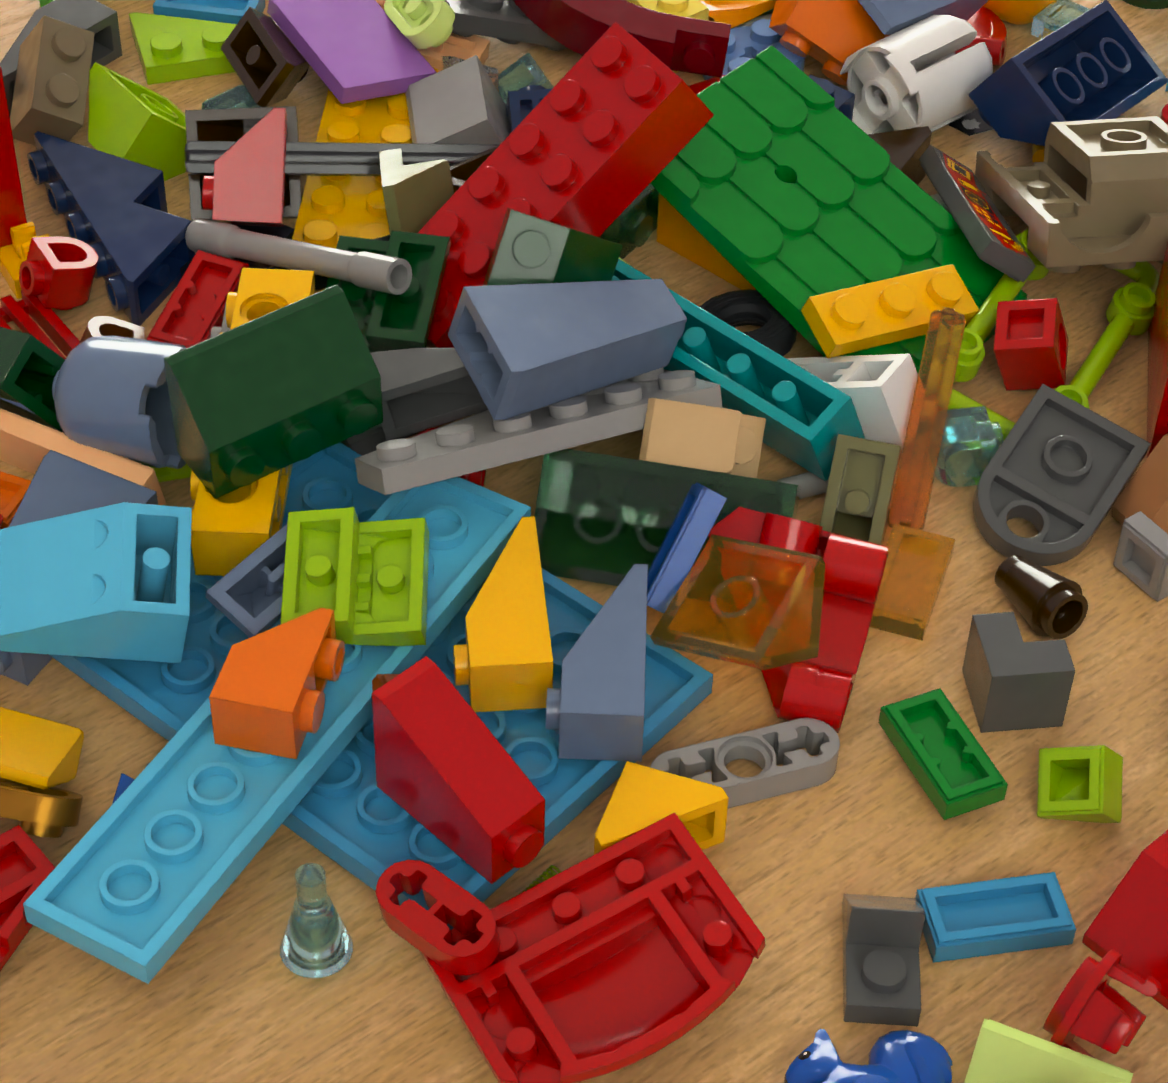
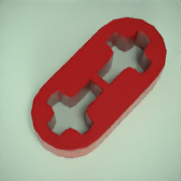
[375,859,500,976]

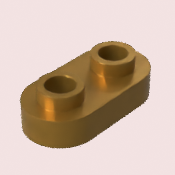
[0,778,83,838]

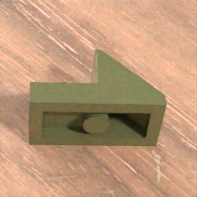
[379,148,454,236]
[820,434,901,545]

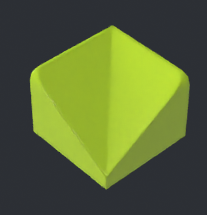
[1037,745,1123,823]

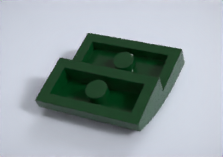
[326,230,451,353]

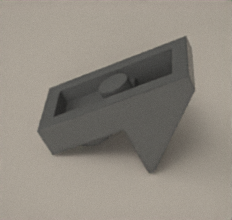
[842,894,925,1027]

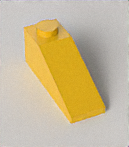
[453,516,553,712]

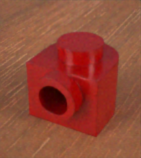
[19,236,99,310]

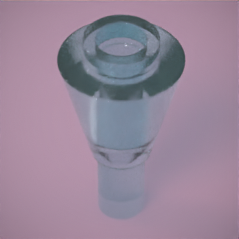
[280,863,353,978]

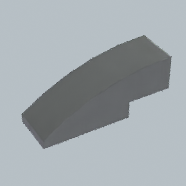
[365,348,488,441]

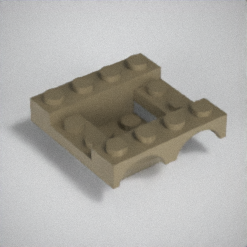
[975,116,1168,273]

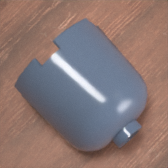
[52,335,186,469]

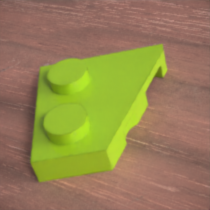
[129,12,237,85]

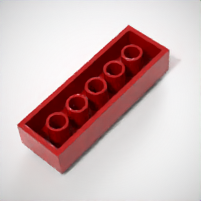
[418,21,714,348]

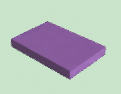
[267,0,437,104]

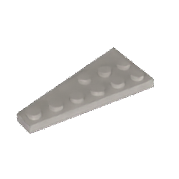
[354,367,723,495]

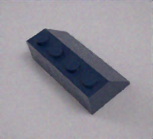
[968,0,1168,146]

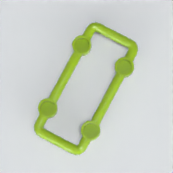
[927,228,1160,443]

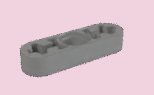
[650,718,840,808]

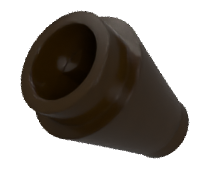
[995,555,1088,639]

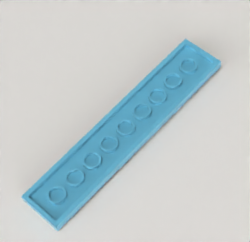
[23,477,531,984]

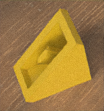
[594,761,729,855]

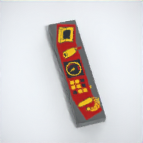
[919,144,1036,282]

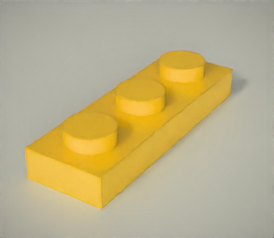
[801,264,980,359]

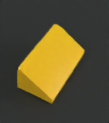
[0,707,84,790]

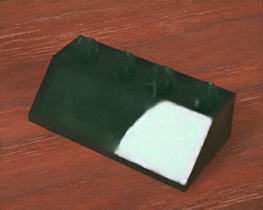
[534,449,801,606]

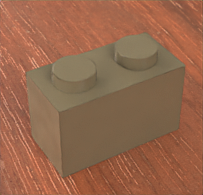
[10,15,95,146]

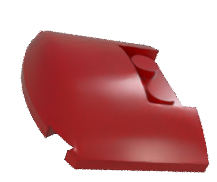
[421,813,766,1083]

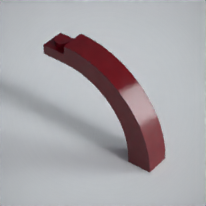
[513,0,731,78]

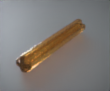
[887,307,966,535]

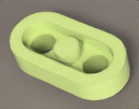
[384,0,455,49]

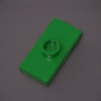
[878,688,1008,820]

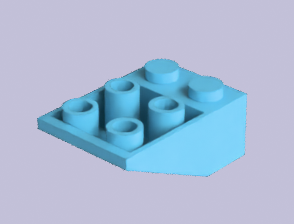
[0,502,192,663]

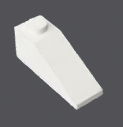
[786,354,933,449]

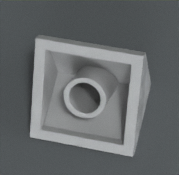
[406,55,510,144]

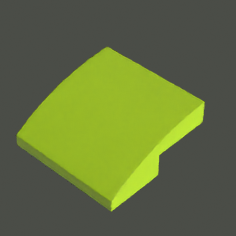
[280,507,429,646]

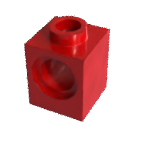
[994,298,1069,391]

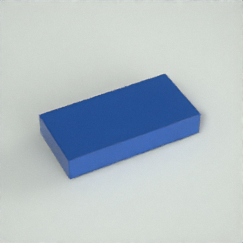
[647,482,727,615]

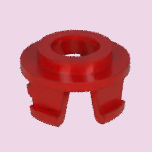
[1043,948,1162,1058]

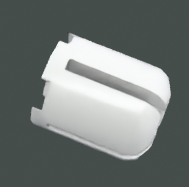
[840,15,993,135]

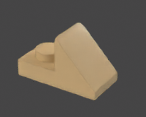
[639,398,766,480]

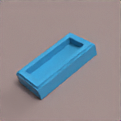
[915,872,1076,963]

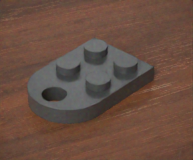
[973,384,1151,566]

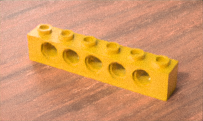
[190,268,316,576]

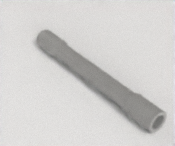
[185,218,412,295]

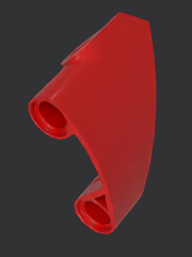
[708,507,889,733]

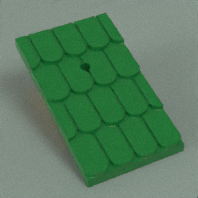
[650,45,1027,392]

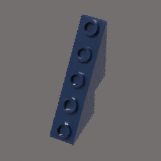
[27,131,195,326]

